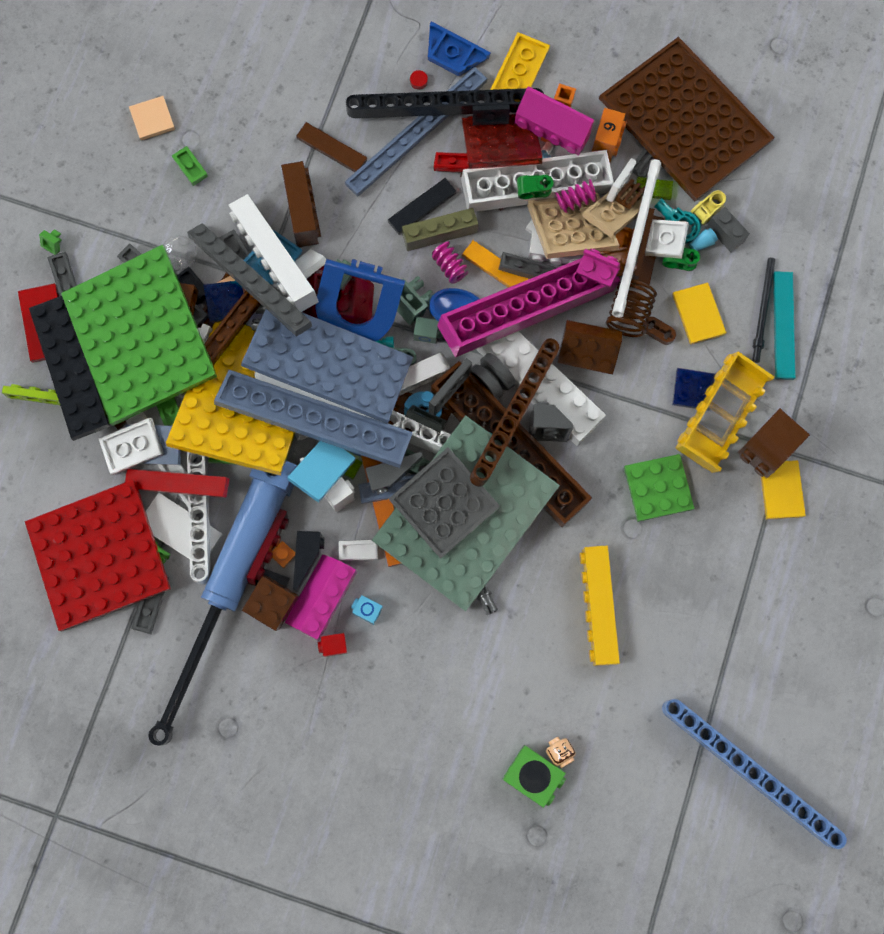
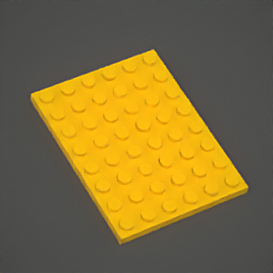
[166,318,296,476]

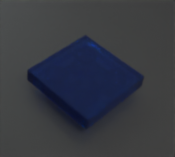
[203,281,244,323]
[672,368,715,411]

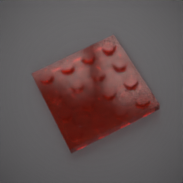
[462,114,543,169]

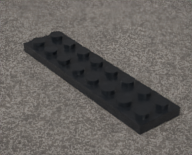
[29,296,110,441]

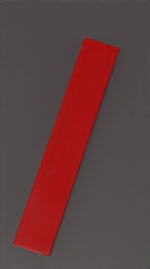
[125,469,230,498]

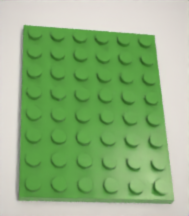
[61,244,217,426]

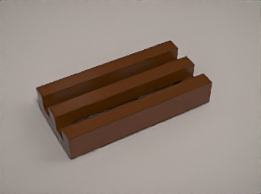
[614,179,645,210]

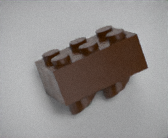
[557,320,622,375]

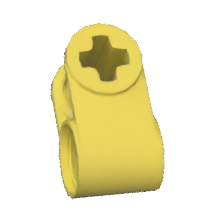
[691,190,726,225]

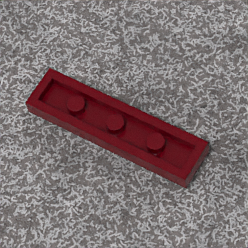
[247,509,289,586]

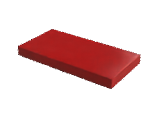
[18,283,59,363]

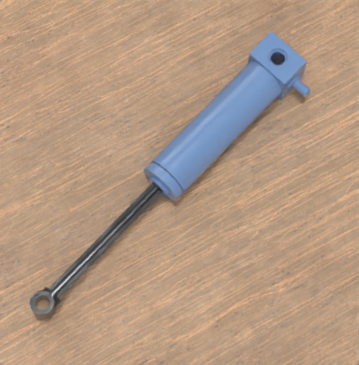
[148,461,297,746]

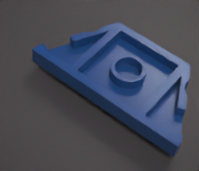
[428,21,491,76]

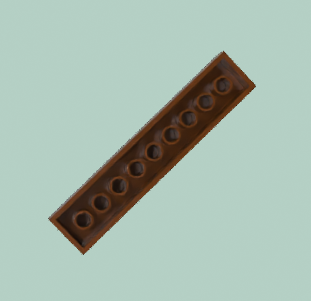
[431,361,592,528]

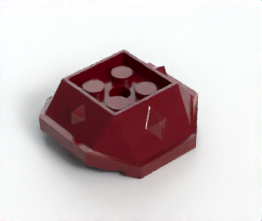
[302,266,374,324]

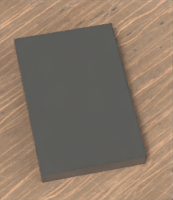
[429,358,472,416]

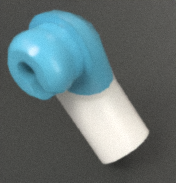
[539,142,554,159]

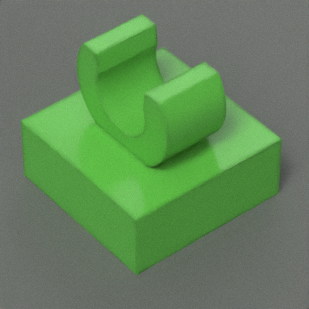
[39,229,62,255]

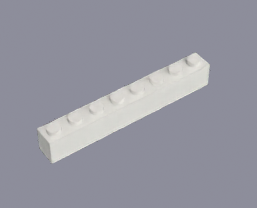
[228,194,319,312]

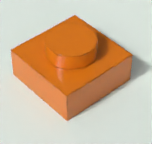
[272,541,296,568]

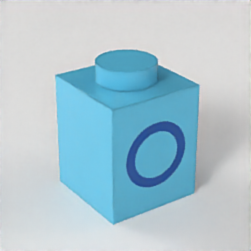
[351,595,383,625]

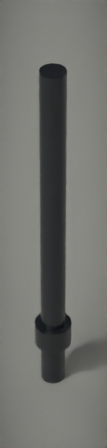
[752,257,775,363]

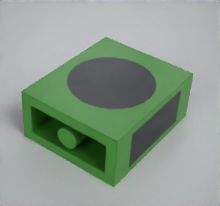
[502,745,566,808]

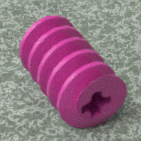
[555,179,596,213]
[432,241,468,284]

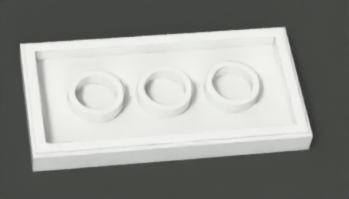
[145,493,223,559]

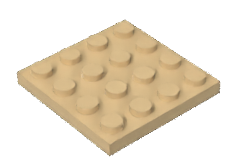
[527,193,619,259]

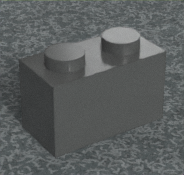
[707,207,750,253]

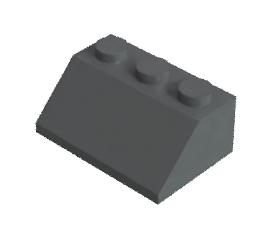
[529,402,573,442]

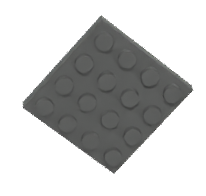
[389,447,500,559]

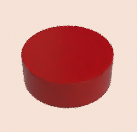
[410,70,428,90]

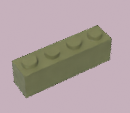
[402,208,478,251]

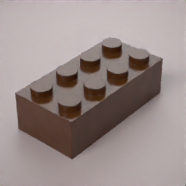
[281,161,321,248]

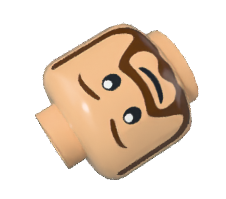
[546,736,576,768]

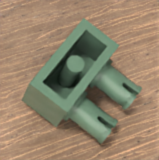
[397,276,435,325]

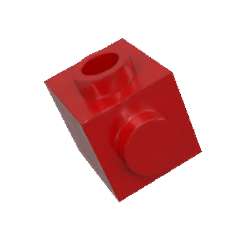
[317,633,347,657]

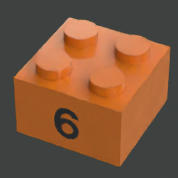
[591,108,627,162]

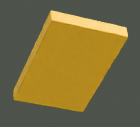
[672,282,726,345]
[761,460,806,520]

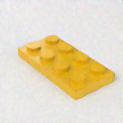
[490,32,550,102]

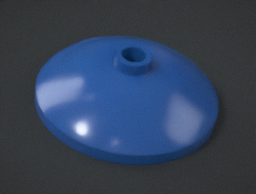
[429,288,479,322]

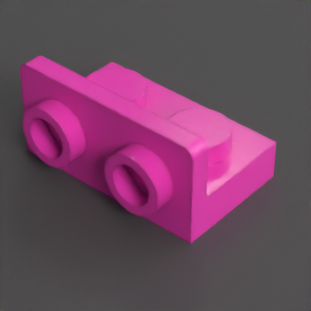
[576,248,620,288]

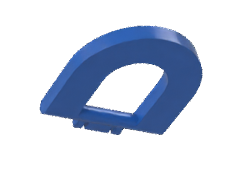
[316,259,405,342]

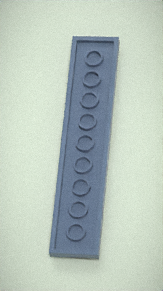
[214,370,413,468]

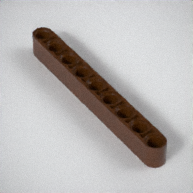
[470,338,560,487]

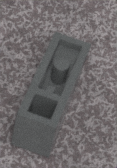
[365,452,423,495]

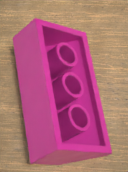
[515,86,594,156]
[285,554,357,641]

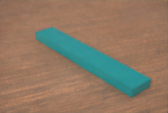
[773,271,796,380]

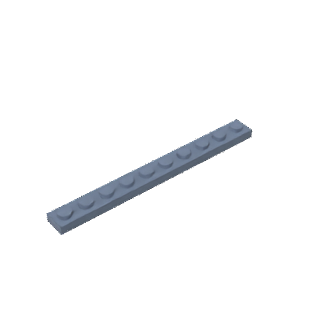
[345,67,487,197]

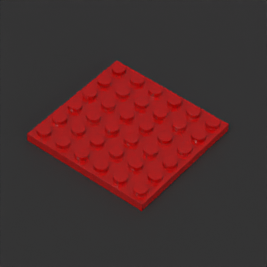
[25,479,171,632]

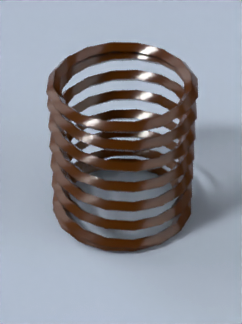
[606,280,657,338]

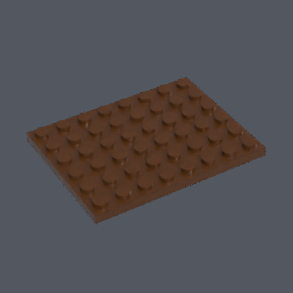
[599,36,775,202]

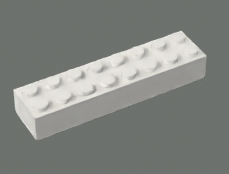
[461,150,614,212]
[476,331,606,446]

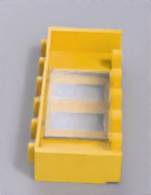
[675,351,774,473]

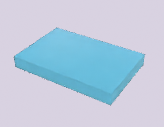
[288,441,356,503]

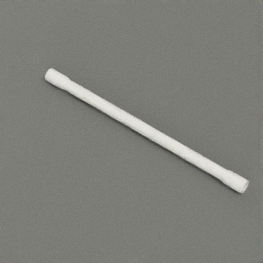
[612,159,661,318]

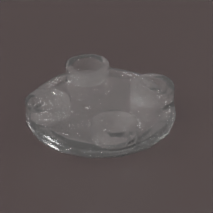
[163,236,197,272]

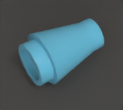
[689,228,718,251]

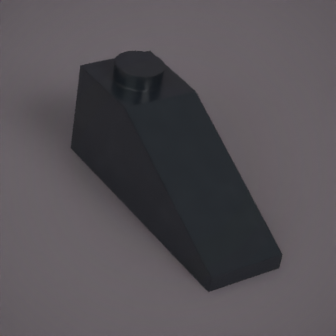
[293,531,325,592]

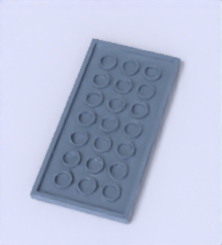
[241,309,413,424]

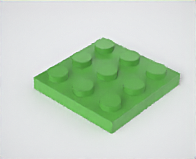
[624,454,695,522]

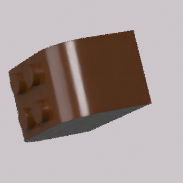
[738,408,810,478]

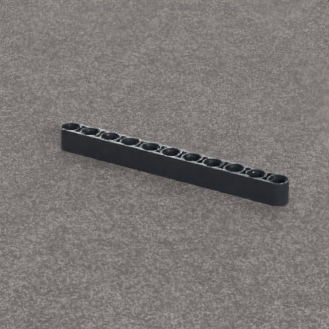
[346,88,544,119]

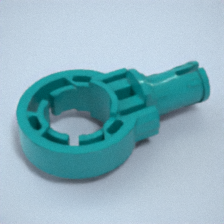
[654,198,701,244]

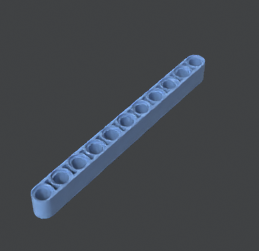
[662,699,847,849]

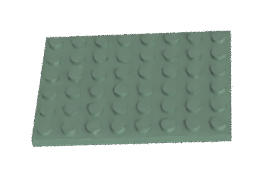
[372,415,560,612]

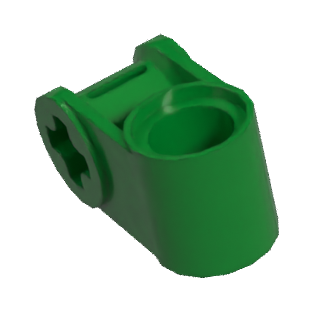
[517,175,554,199]
[662,248,700,271]

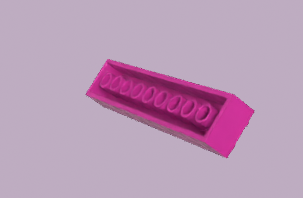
[437,258,620,358]

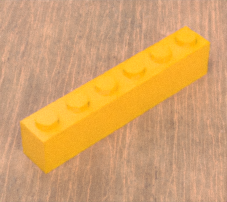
[579,545,620,666]

